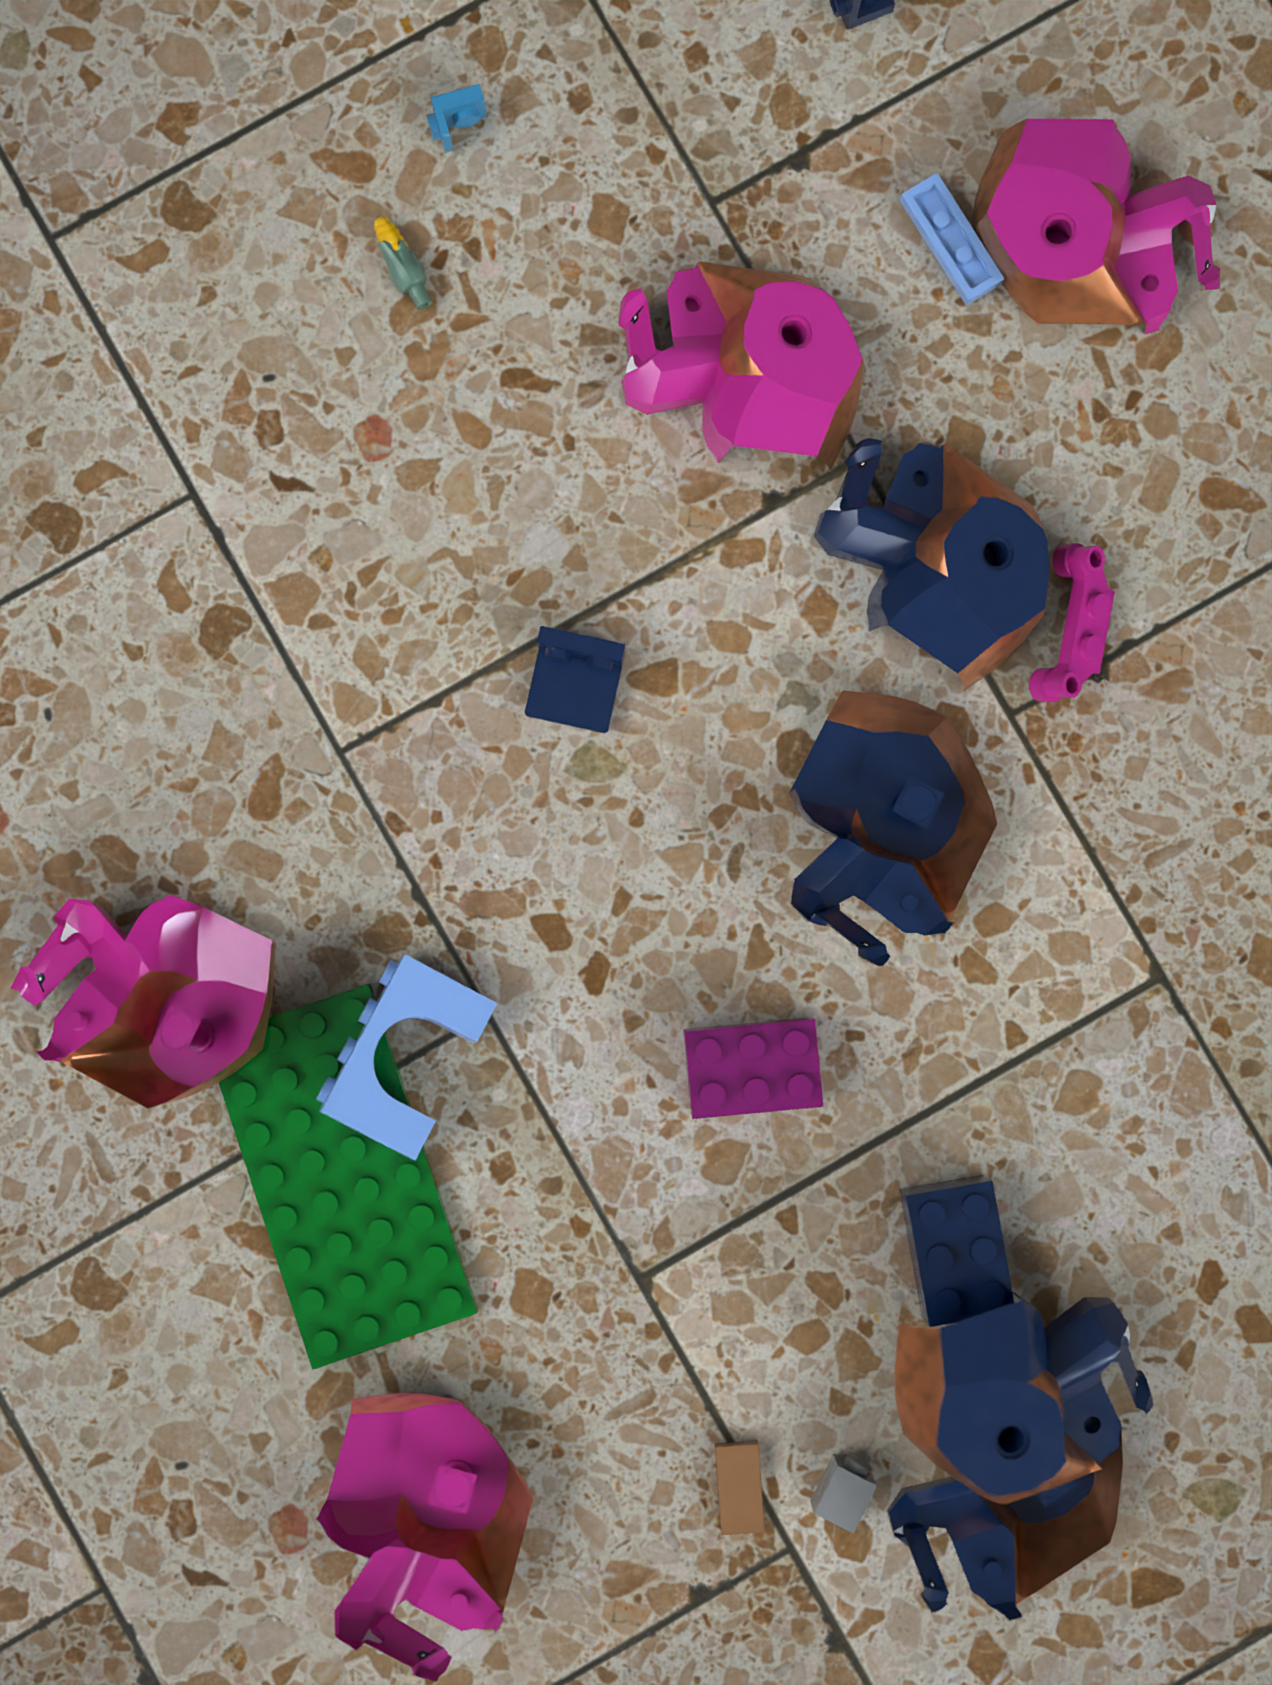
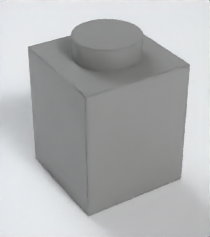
[810,1454,877,1534]

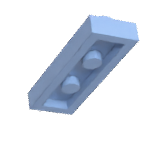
[899,173,1005,306]

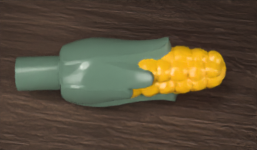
[373,216,432,310]

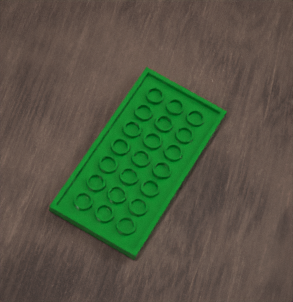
[219,984,479,1370]

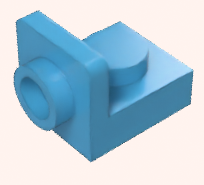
[427,84,487,152]

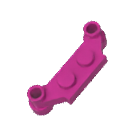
[1029,543,1115,702]

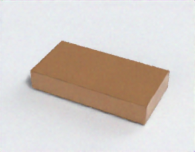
[715,1440,765,1535]

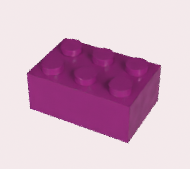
[683,1017,824,1119]

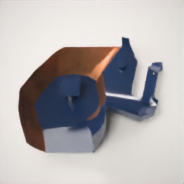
[814,438,1049,691]
[789,690,997,967]
[894,1284,1153,1504]
[887,1419,1123,1621]

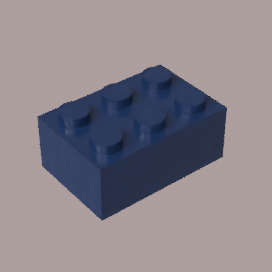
[899,1175,1015,1327]

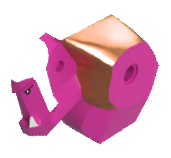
[972,119,1220,335]
[618,261,865,471]
[10,894,275,1109]
[316,1393,533,1682]

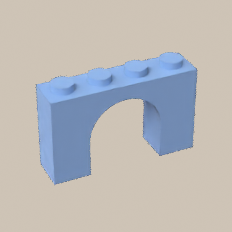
[316,954,497,1160]

